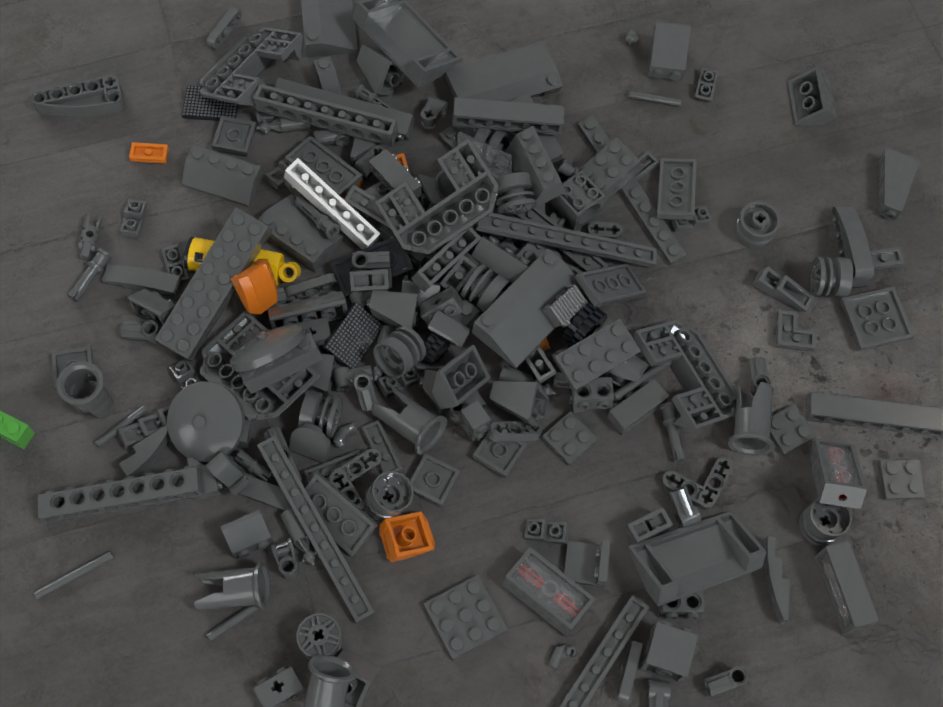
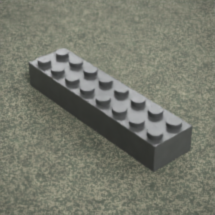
[154,207,272,361]

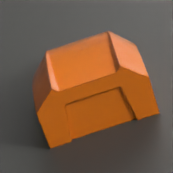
[230,259,278,314]
[379,512,435,563]

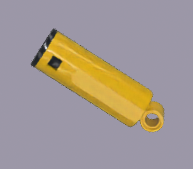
[184,236,301,286]

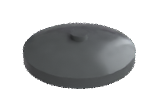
[230,324,306,372]
[167,381,245,462]

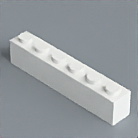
[284,158,380,250]

